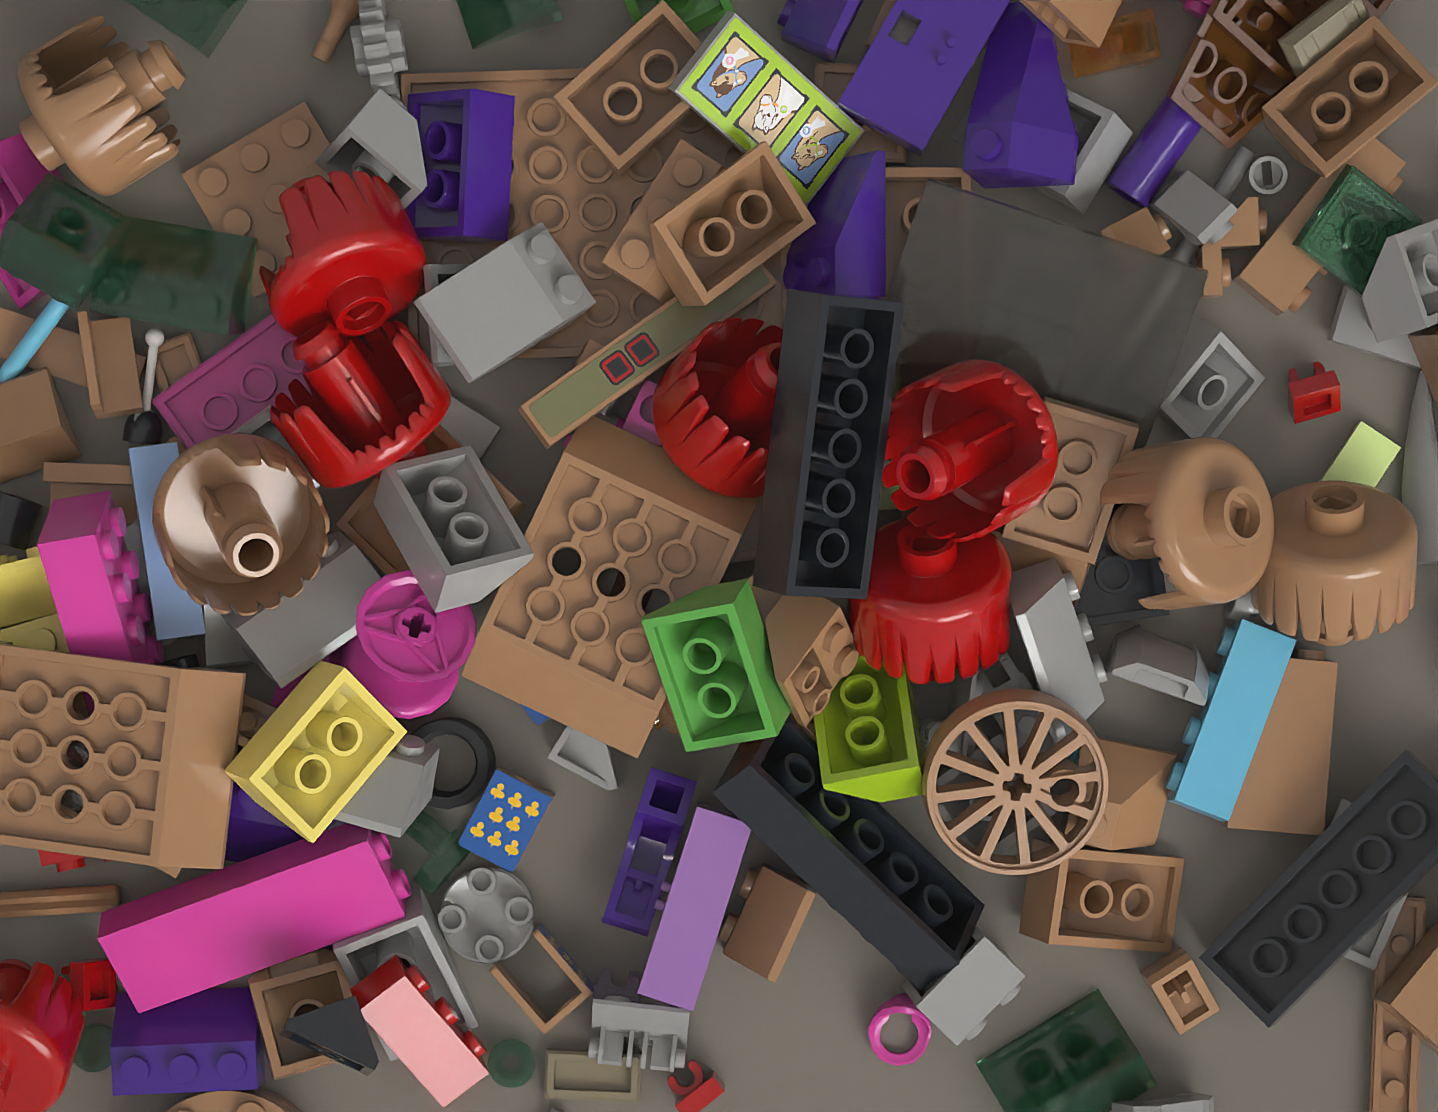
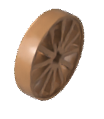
[921,689,1109,875]

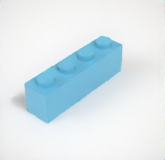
[1165,619,1296,822]

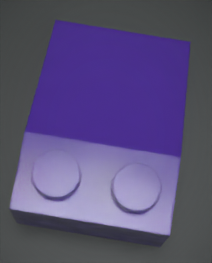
[783,150,886,298]

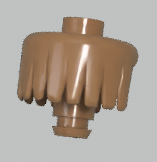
[17,15,186,196]
[152,433,330,616]
[1100,437,1275,610]
[1251,481,1418,646]

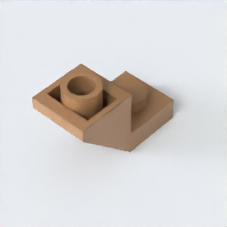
[1196,197,1267,299]

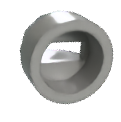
[1248,154,1288,194]
[1224,590,1260,622]

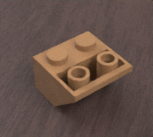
[765,595,858,728]

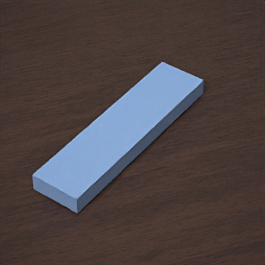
[128,442,206,641]

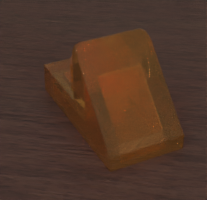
[1068,9,1161,78]

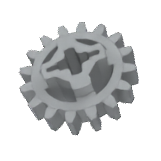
[350,0,409,99]

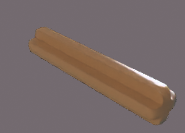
[0,885,121,918]

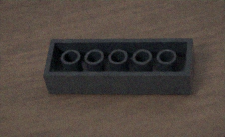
[752,289,904,599]
[712,717,985,990]
[1199,750,1438,1028]

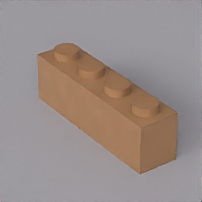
[1233,138,1406,316]

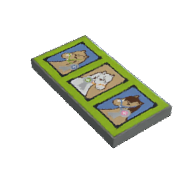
[668,10,865,206]

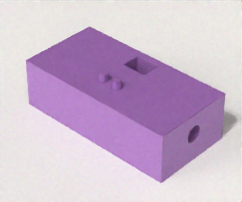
[637,801,751,1011]

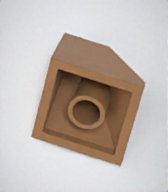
[1061,736,1177,850]

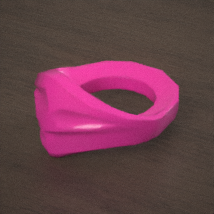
[868,993,931,1066]

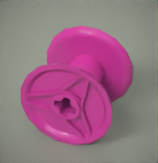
[341,570,476,719]

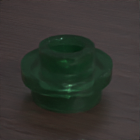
[487,1039,536,1088]

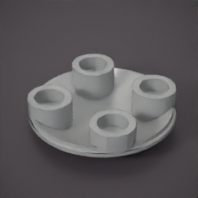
[438,867,535,963]

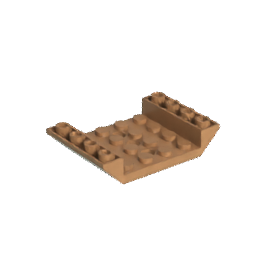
[461,416,761,759]
[0,640,246,869]

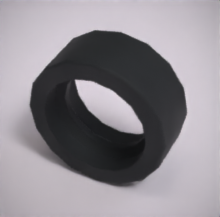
[411,717,496,810]

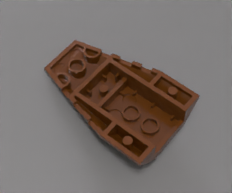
[1166,0,1394,149]

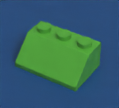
[641,578,791,752]

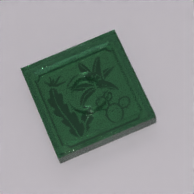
[1291,164,1423,298]

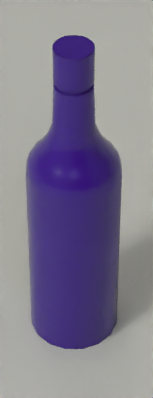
[1106,96,1201,209]

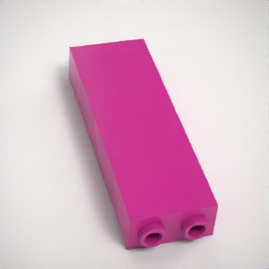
[97,823,411,1013]

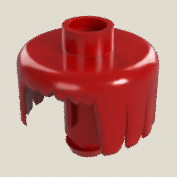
[259,170,427,339]
[652,317,783,498]
[269,320,451,488]
[882,359,1058,542]
[848,517,1012,684]
[0,959,85,1112]

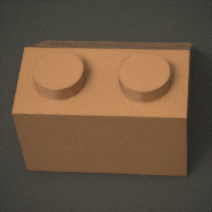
[718,863,816,983]

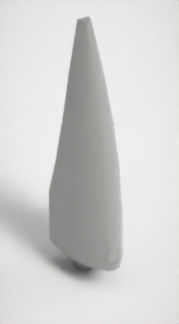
[1401,370,1438,575]

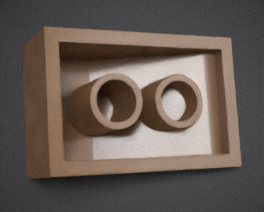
[1019,838,1185,953]

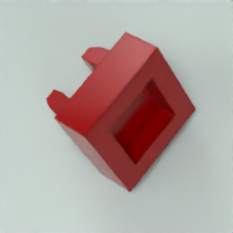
[1288,361,1341,424]
[61,958,116,1011]
[667,1058,725,1112]

